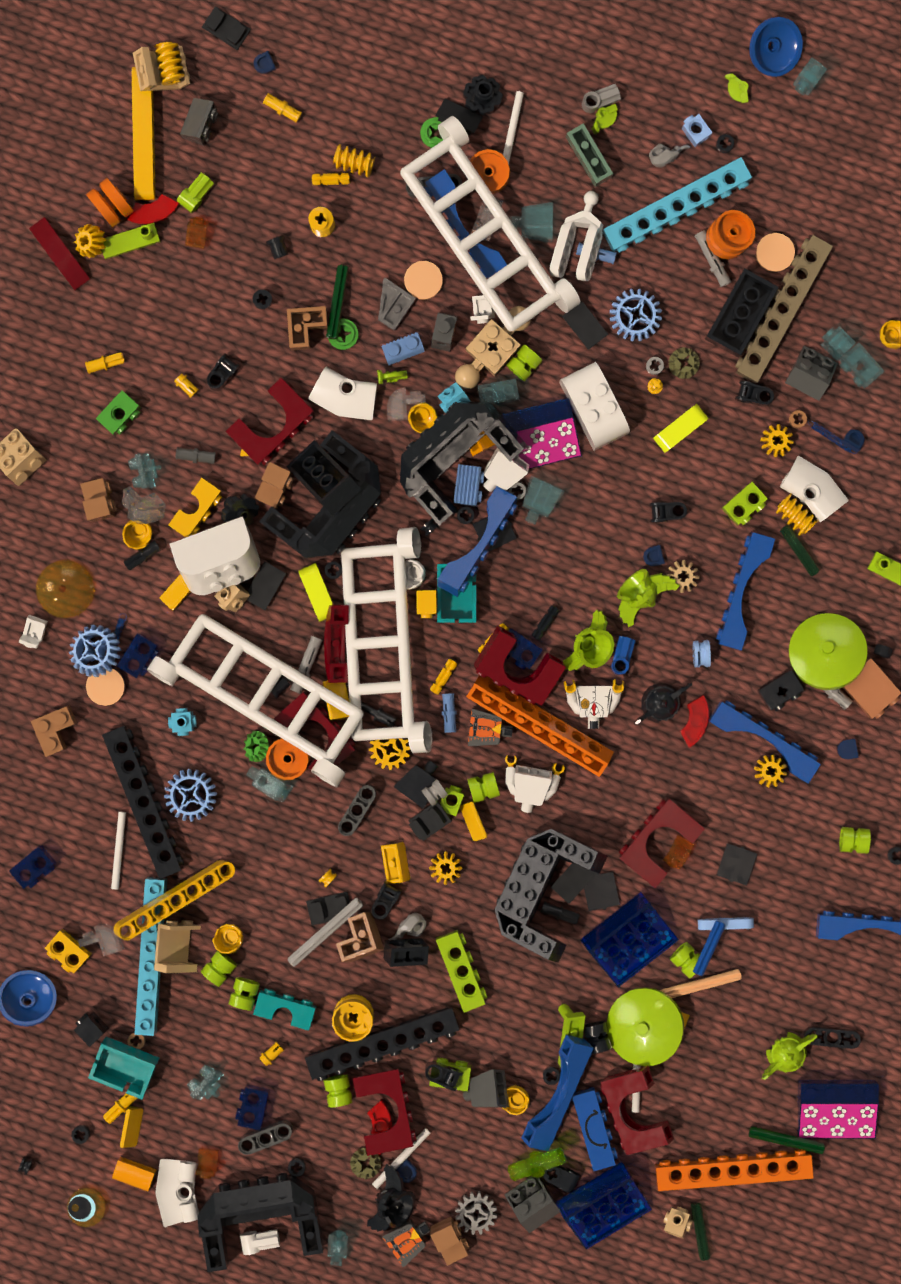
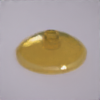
[36,560,94,618]

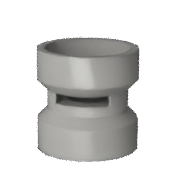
[421,780,448,806]

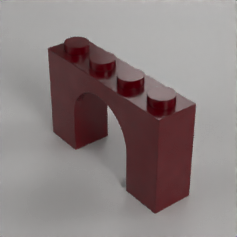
[225,378,315,466]
[474,625,566,706]
[274,692,356,781]
[619,798,705,888]
[601,1066,674,1155]
[352,1068,417,1156]

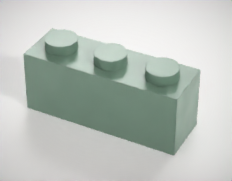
[566,123,613,187]

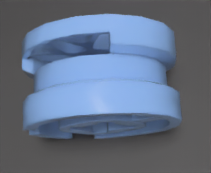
[692,640,711,667]

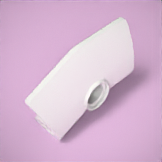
[308,366,377,420]
[780,456,849,522]
[156,1159,199,1227]

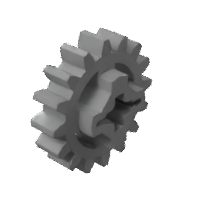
[455,1191,497,1235]

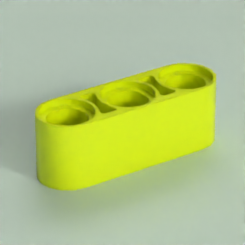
[653,404,709,453]
[298,563,334,622]

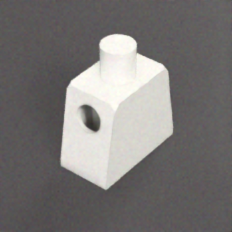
[483,448,529,492]

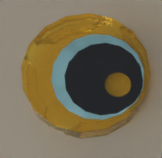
[67,1188,106,1227]

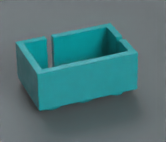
[437,564,476,623]
[88,1036,160,1100]

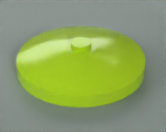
[789,613,867,690]
[607,987,684,1066]

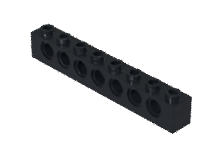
[102,726,184,879]
[305,1006,459,1081]

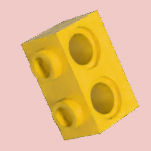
[416,590,437,618]
[45,929,92,973]

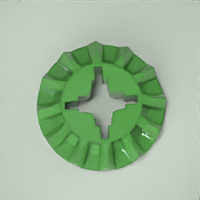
[420,117,443,148]
[328,319,358,350]
[243,731,269,762]

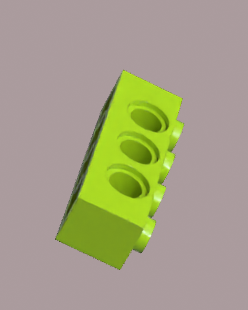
[436,930,488,1013]

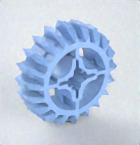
[610,289,662,342]
[69,625,121,677]
[164,769,217,821]

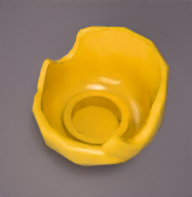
[879,320,901,349]
[408,403,437,433]
[122,518,152,550]
[212,924,244,954]
[503,1085,530,1115]

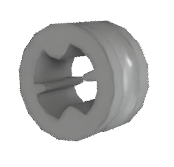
[646,357,664,375]
[509,482,526,500]

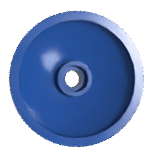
[749,17,803,77]
[0,970,57,1027]

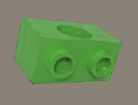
[96,390,141,436]

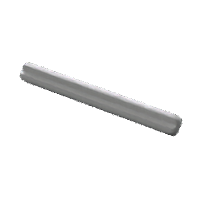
[288,898,363,967]

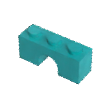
[253,988,316,1031]

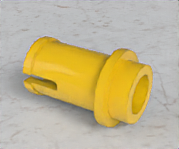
[174,374,199,398]
[259,1042,284,1066]

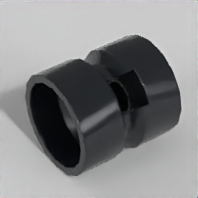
[583,1021,612,1054]

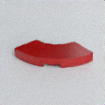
[127,194,179,225]
[680,695,709,748]
[367,1099,392,1154]

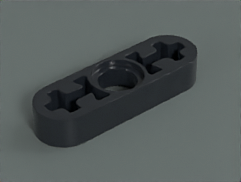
[804,1026,861,1049]

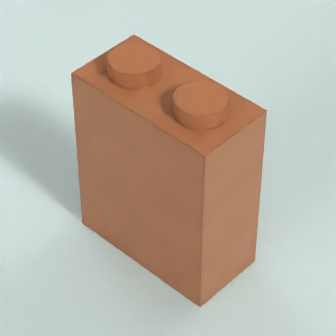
[842,658,901,719]

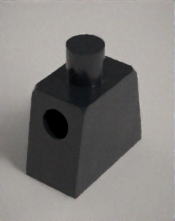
[394,760,439,809]

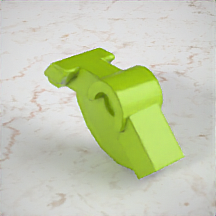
[724,73,748,103]
[592,104,618,135]
[377,370,408,384]

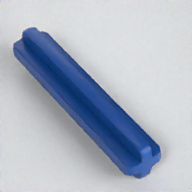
[693,921,725,976]

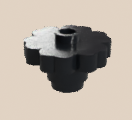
[463,75,503,116]
[221,493,259,527]

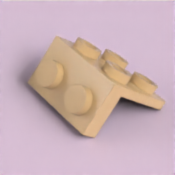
[0,429,46,486]

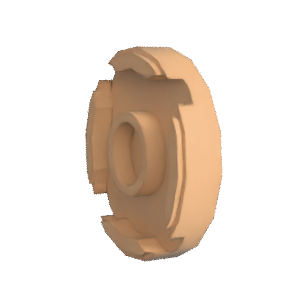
[756,233,795,272]
[404,261,443,300]
[86,668,125,706]

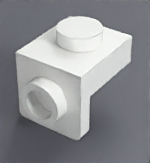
[471,295,495,324]
[19,615,48,649]

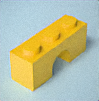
[168,478,223,537]

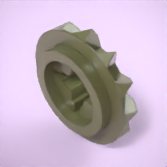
[669,347,700,379]
[350,1148,381,1180]

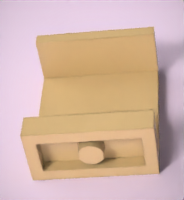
[133,46,190,91]
[154,920,201,973]

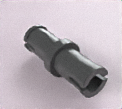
[175,447,216,464]

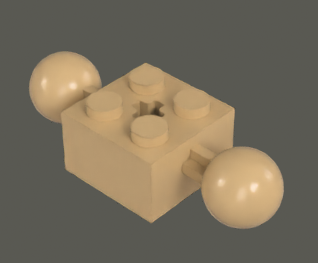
[455,306,531,389]

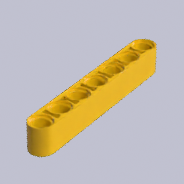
[132,67,155,200]
[113,860,235,940]

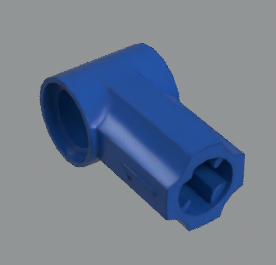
[611,636,635,675]

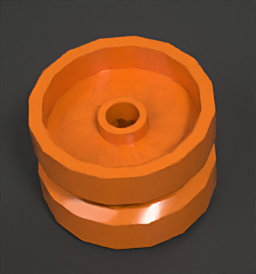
[470,149,510,194]
[86,177,134,228]
[706,210,755,260]
[266,738,310,780]

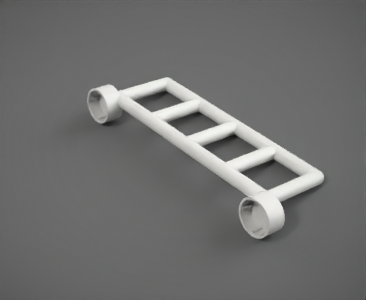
[400,116,580,331]
[341,527,432,753]
[147,614,363,787]

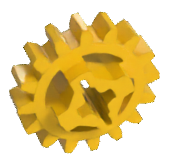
[369,738,410,770]

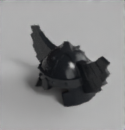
[634,683,692,725]
[367,1164,415,1232]

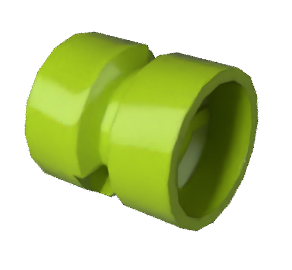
[506,345,543,382]
[467,772,500,803]
[839,827,871,854]
[669,942,700,979]
[200,950,237,987]
[228,977,260,1011]
[323,1075,353,1107]

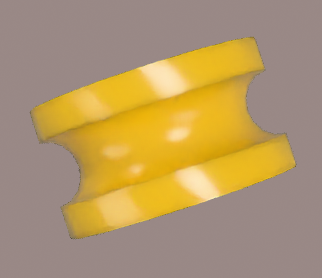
[319,868,337,887]

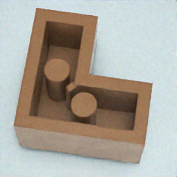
[287,306,328,351]
[254,462,294,509]
[80,478,117,522]
[31,706,77,757]
[336,912,384,963]
[430,1216,470,1266]

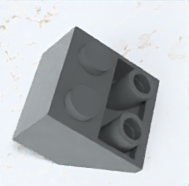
[180,98,219,146]
[785,346,838,401]
[505,1173,561,1233]

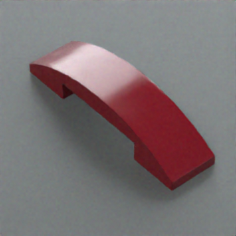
[29,217,91,291]
[324,605,349,683]

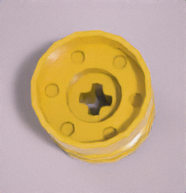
[332,994,374,1042]

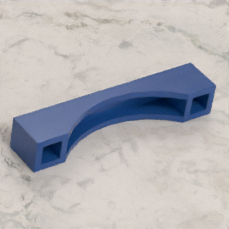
[424,169,507,279]
[438,486,518,597]
[716,532,775,651]
[708,700,821,784]
[816,911,901,940]
[521,1035,593,1151]

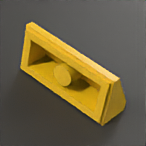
[160,574,191,611]
[323,681,349,720]
[460,801,487,841]
[381,842,410,884]
[120,1106,143,1148]

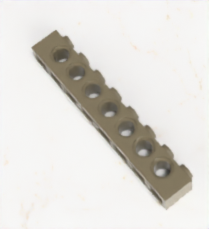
[735,235,833,384]

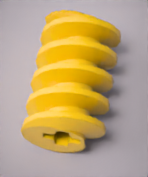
[154,42,185,86]
[333,144,375,178]
[308,207,335,237]
[776,493,818,536]

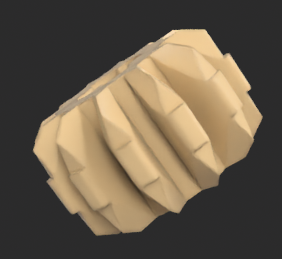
[666,560,700,593]

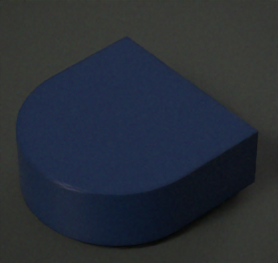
[254,51,276,74]
[841,429,865,453]
[643,545,665,566]
[837,738,859,759]
[396,1159,417,1183]

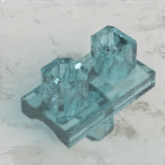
[128,453,162,489]
[187,1065,224,1100]
[327,1230,348,1266]

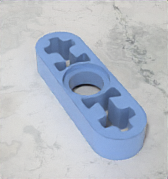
[698,917,754,930]

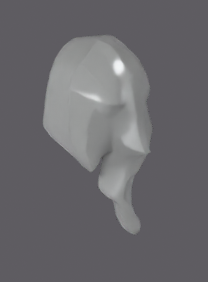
[649,144,690,168]
[388,913,426,940]

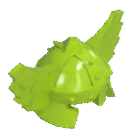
[617,569,680,627]
[563,610,614,671]
[762,1032,817,1080]

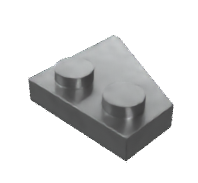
[378,278,416,331]

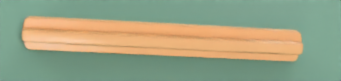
[660,969,742,998]

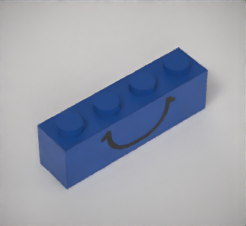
[572,1087,618,1171]

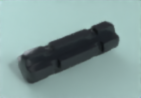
[531,605,559,640]

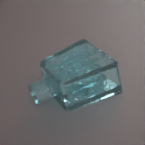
[510,202,553,242]
[522,476,565,525]
[246,766,294,802]

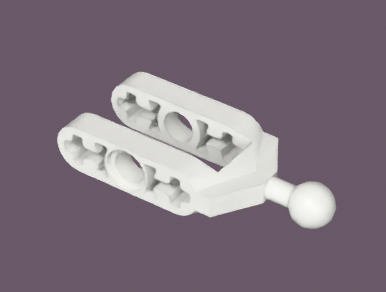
[550,191,604,281]

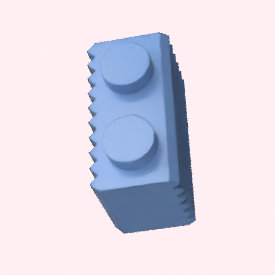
[382,332,424,366]
[454,464,484,506]

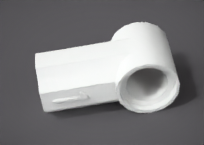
[240,1229,280,1255]

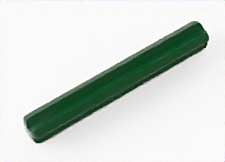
[326,264,349,340]
[749,1126,825,1154]

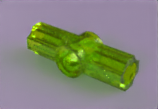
[508,1147,566,1181]

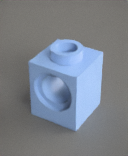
[682,114,712,148]

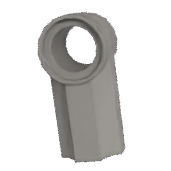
[581,84,621,113]

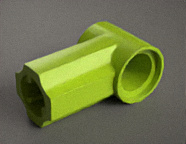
[177,172,214,213]

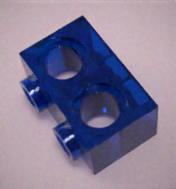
[506,628,543,670]
[117,633,159,678]
[9,845,56,889]
[235,1084,270,1130]

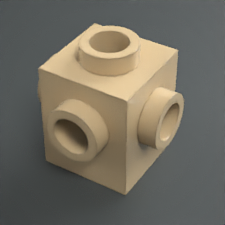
[215,583,250,612]
[664,1207,693,1239]

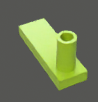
[102,223,160,260]
[867,552,901,586]
[558,1004,585,1067]

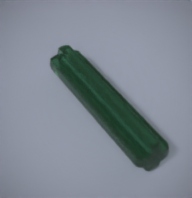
[780,525,819,576]
[691,1203,710,1261]

